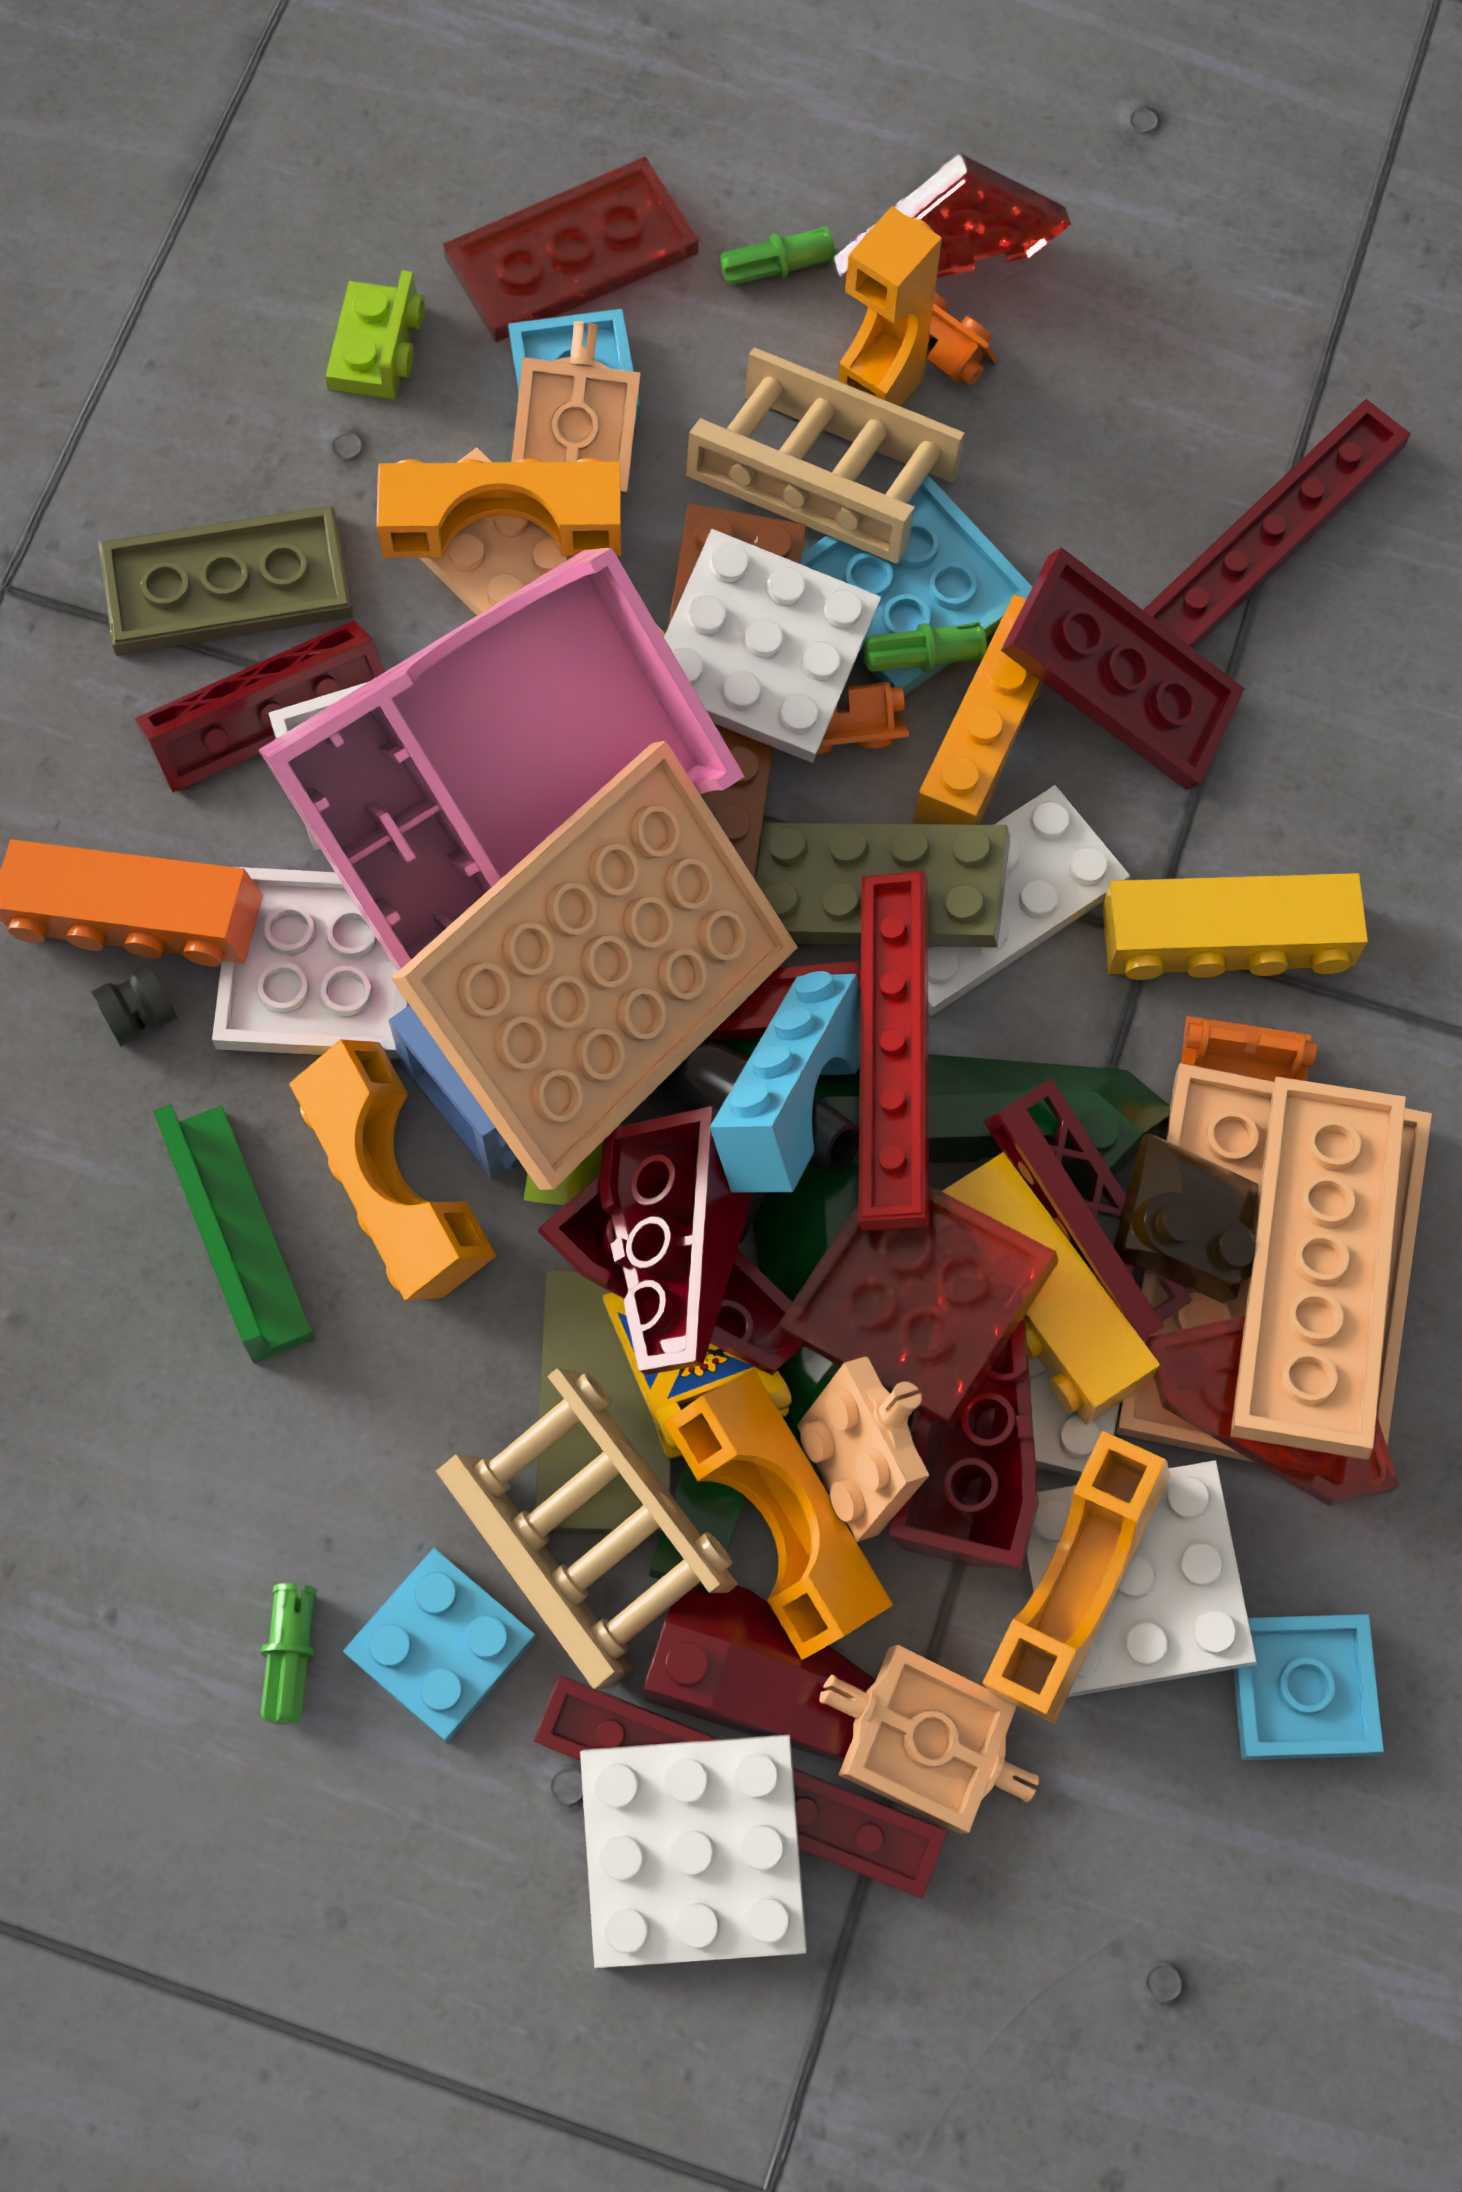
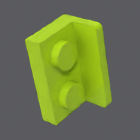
[325,270,425,400]

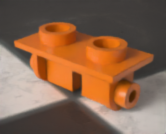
[926,292,999,386]
[817,682,909,755]
[1181,1016,1317,1082]

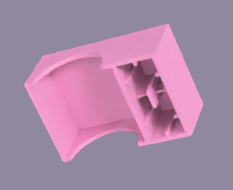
[259,547,745,971]

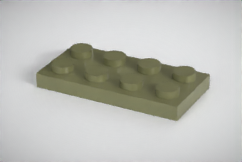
[755,823,1010,948]

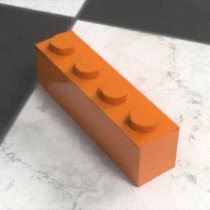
[0,839,263,967]

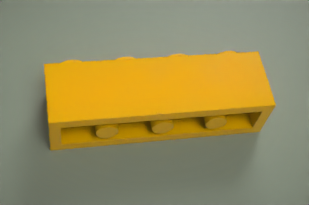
[1102,873,1368,980]
[933,1152,1160,1425]

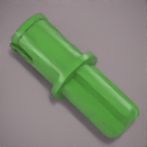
[720,226,836,286]
[863,622,987,672]
[260,1583,317,1725]

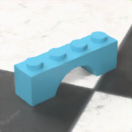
[710,971,861,1192]

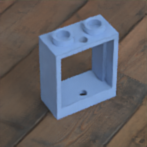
[389,1005,523,1179]

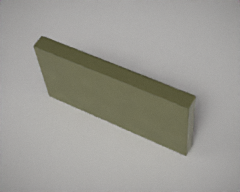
[98,505,353,656]
[535,1270,671,1535]

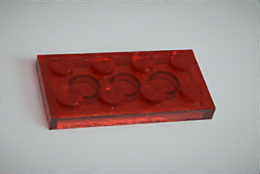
[443,156,699,343]

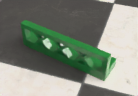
[153,1104,315,1364]

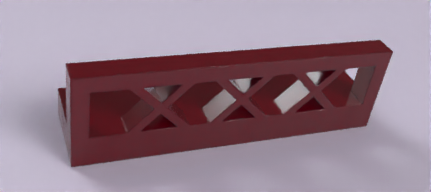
[134,620,386,793]
[983,1078,1193,1340]

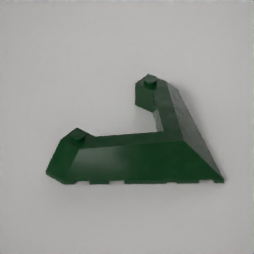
[725,1039,1170,1448]

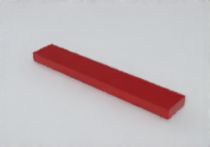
[858,871,929,1231]

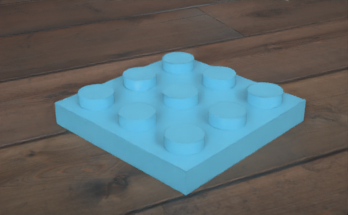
[800,475,1032,696]

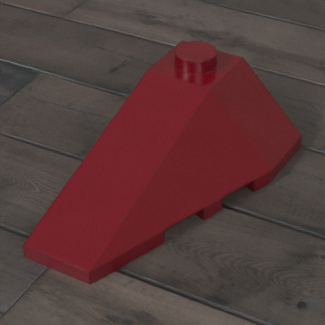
[599,1106,753,1375]
[538,1175,820,1376]
[888,1276,1039,1570]
[644,1586,876,1763]

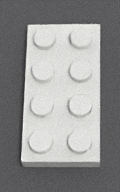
[928,785,1130,1016]

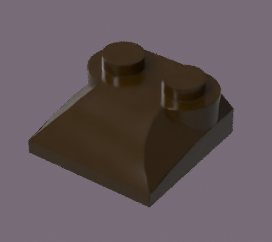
[1113,1133,1258,1304]

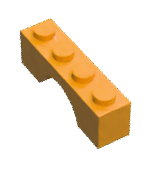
[838,206,942,406]
[377,458,622,558]
[913,594,1046,825]
[289,1039,496,1301]
[664,1369,893,1660]
[983,1431,1171,1724]

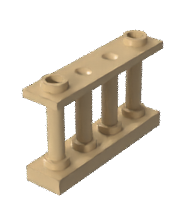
[686,347,965,564]
[436,1368,738,1689]

